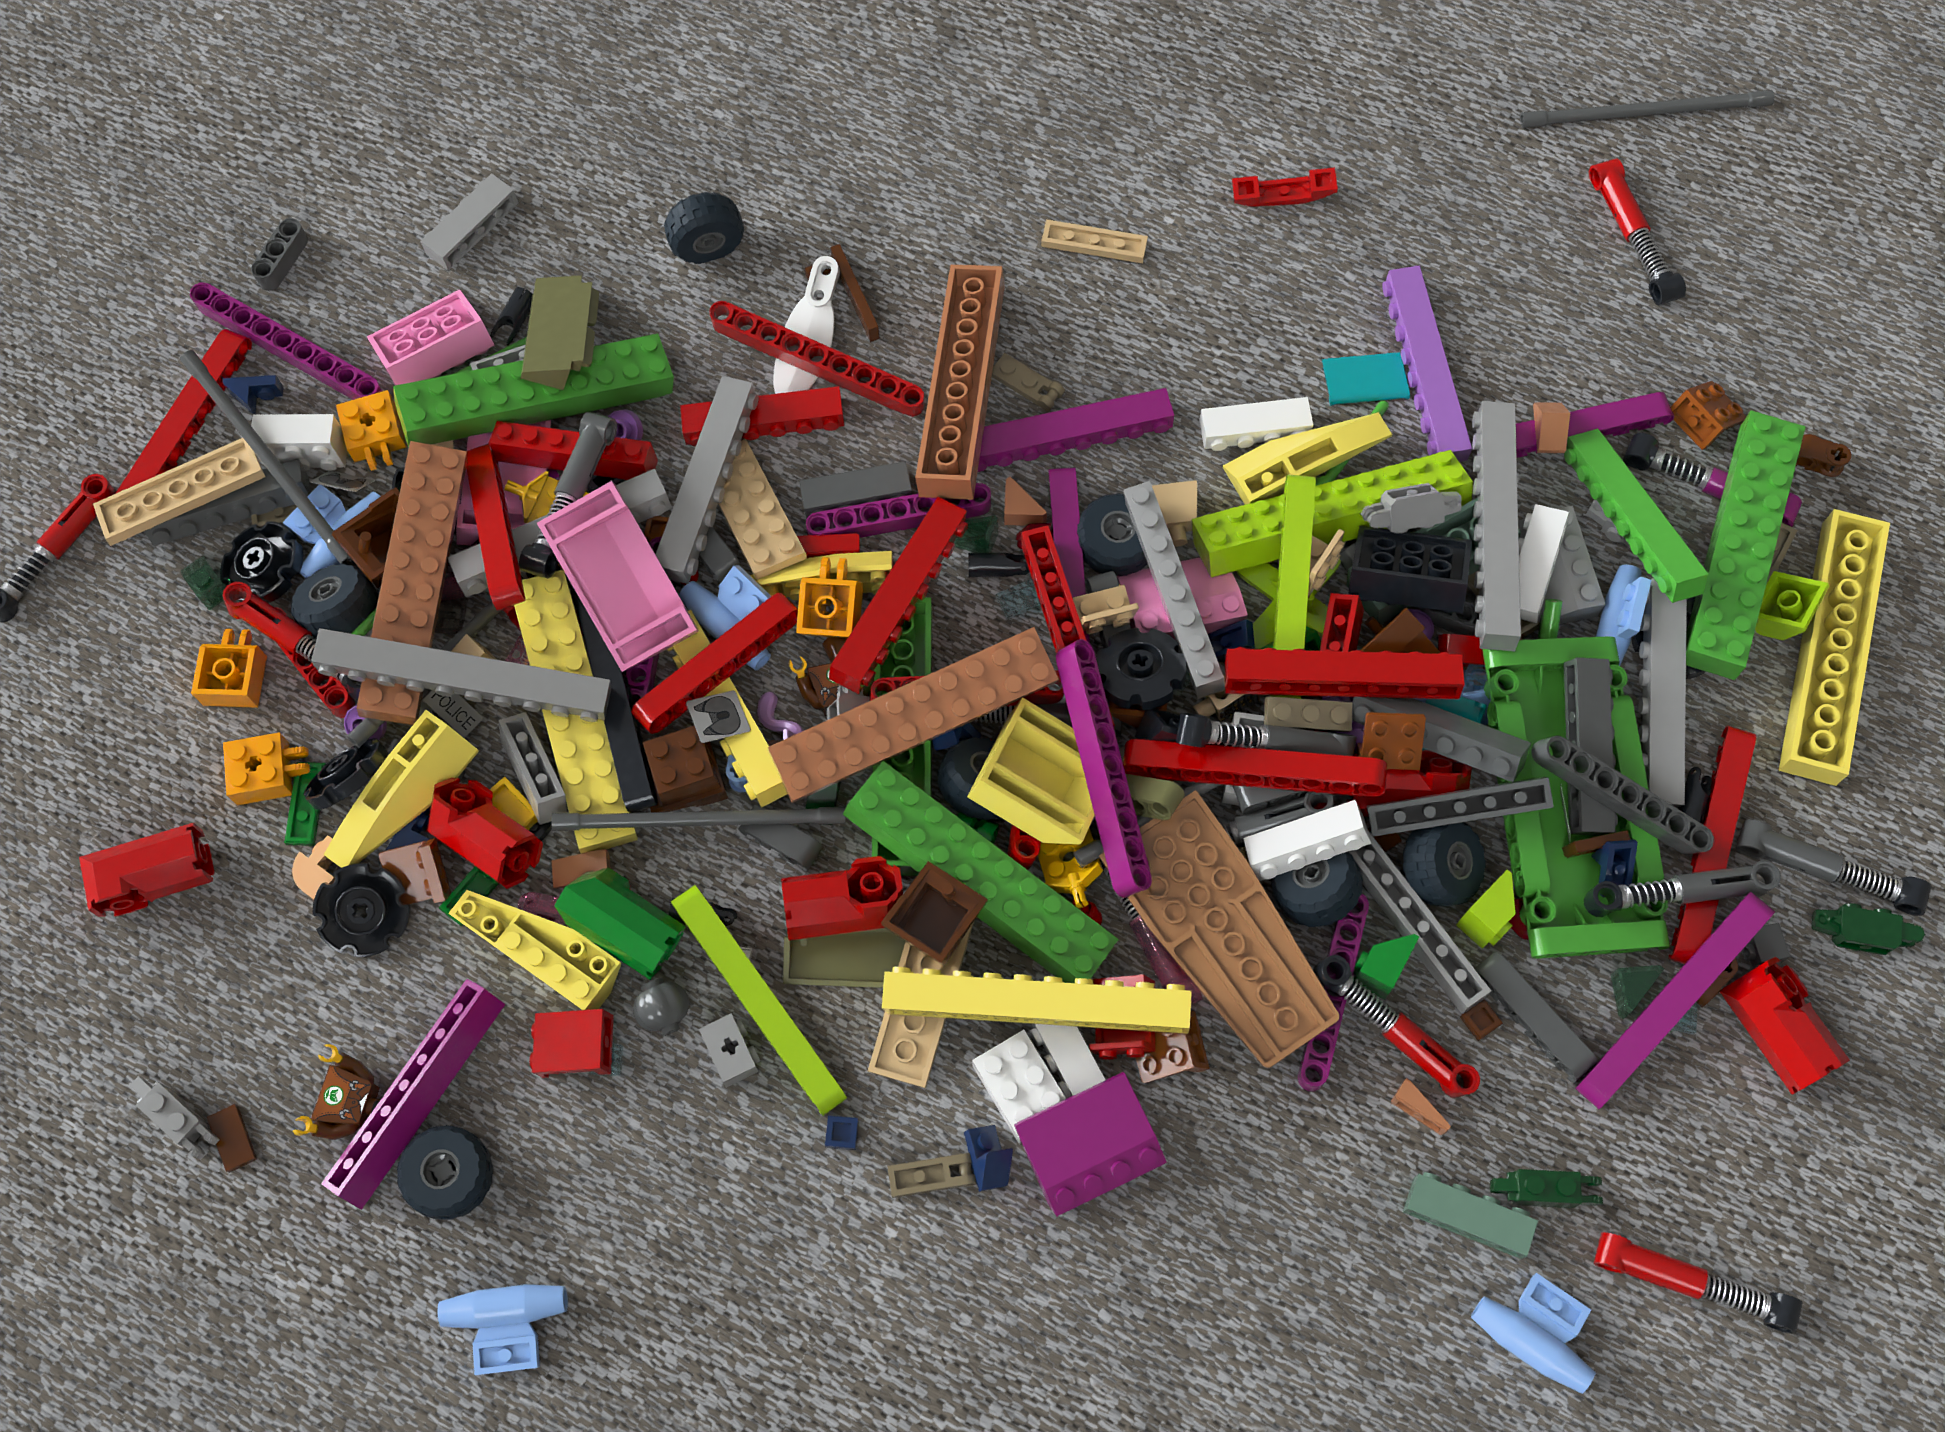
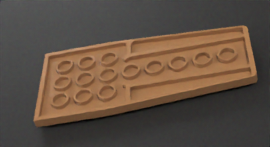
[1099,790,1339,1068]

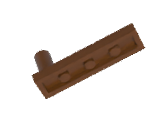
[804,244,880,342]

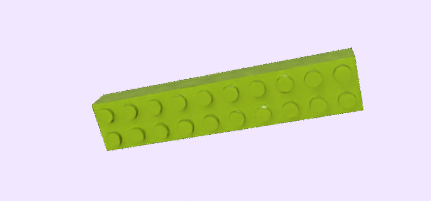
[1192,450,1473,577]

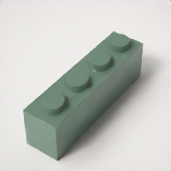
[1403,1172,1538,1259]

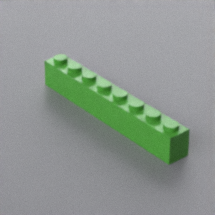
[1564,429,1709,603]

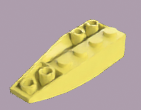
[1223,412,1392,505]
[750,551,893,600]
[324,710,479,868]
[449,890,622,1010]

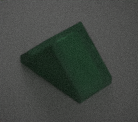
[954,515,998,553]
[1611,965,1664,1019]

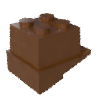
[332,487,400,589]
[1361,608,1441,654]
[643,725,729,813]
[881,861,988,966]

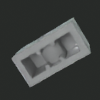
[699,1013,761,1088]

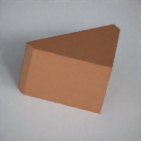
[1533,402,1570,453]
[1004,476,1047,526]

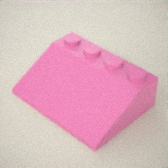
[367,290,495,386]
[1117,557,1248,640]

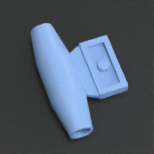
[282,484,381,579]
[1596,564,1652,666]
[679,565,771,670]
[1471,1273,1596,1394]
[438,1284,568,1375]

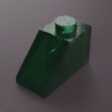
[180,556,226,610]

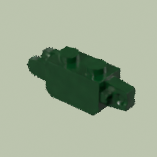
[1811,903,1926,955]
[1490,1169,1603,1208]

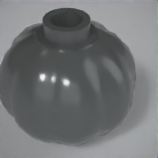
[633,978,689,1036]

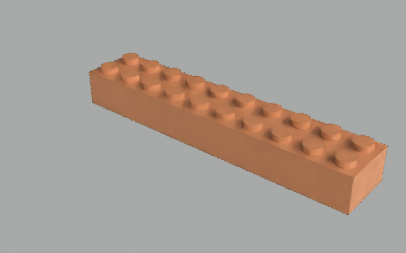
[915,265,1005,500]
[356,441,467,725]
[768,627,1059,803]

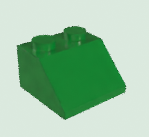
[1353,934,1420,1000]

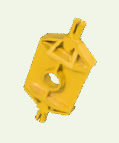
[504,471,589,524]
[1038,828,1103,908]

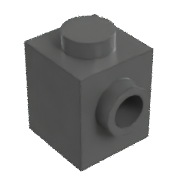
[1742,923,1790,969]

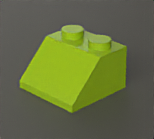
[1755,571,1829,640]
[1456,869,1515,949]

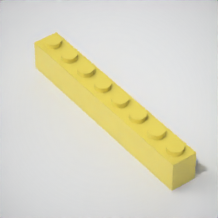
[667,610,787,808]

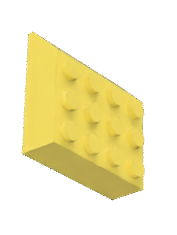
[967,697,1095,844]

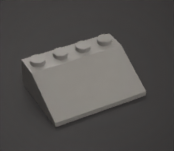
[1518,505,1605,624]

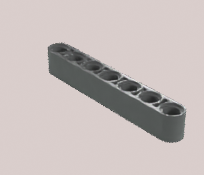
[1531,736,1714,855]

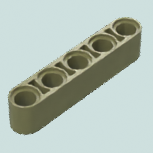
[1126,774,1185,820]

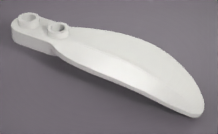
[773,256,840,394]

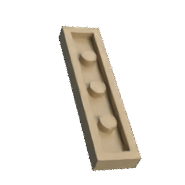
[1041,219,1148,264]

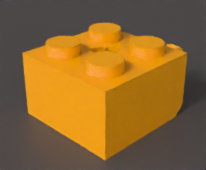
[336,390,407,471]
[796,557,863,638]
[191,629,267,708]
[223,732,310,805]

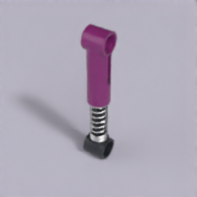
[1623,433,1802,527]

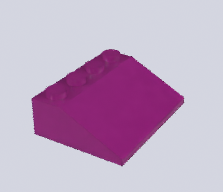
[1013,1072,1167,1217]

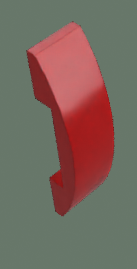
[1232,167,1338,207]

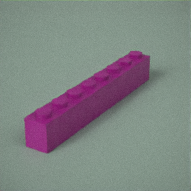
[978,388,1174,472]
[321,979,505,1210]

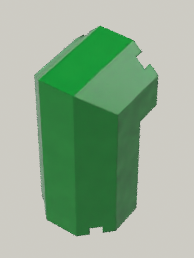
[554,868,686,980]

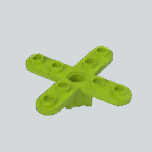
[1237,559,1341,649]

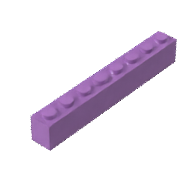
[1383,265,1472,462]

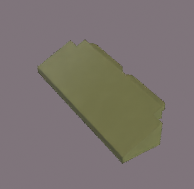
[521,275,599,390]
[783,928,906,988]

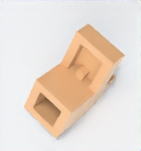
[292,835,335,900]

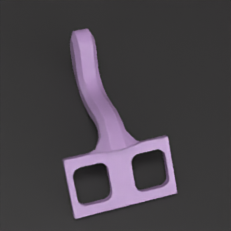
[757,692,804,740]

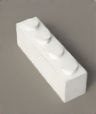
[1199,397,1313,451]
[1519,504,1569,623]
[1243,800,1371,881]
[1030,981,1105,1099]

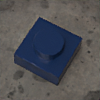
[825,1116,859,1150]

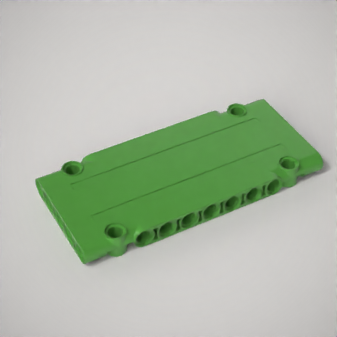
[1482,636,1670,959]

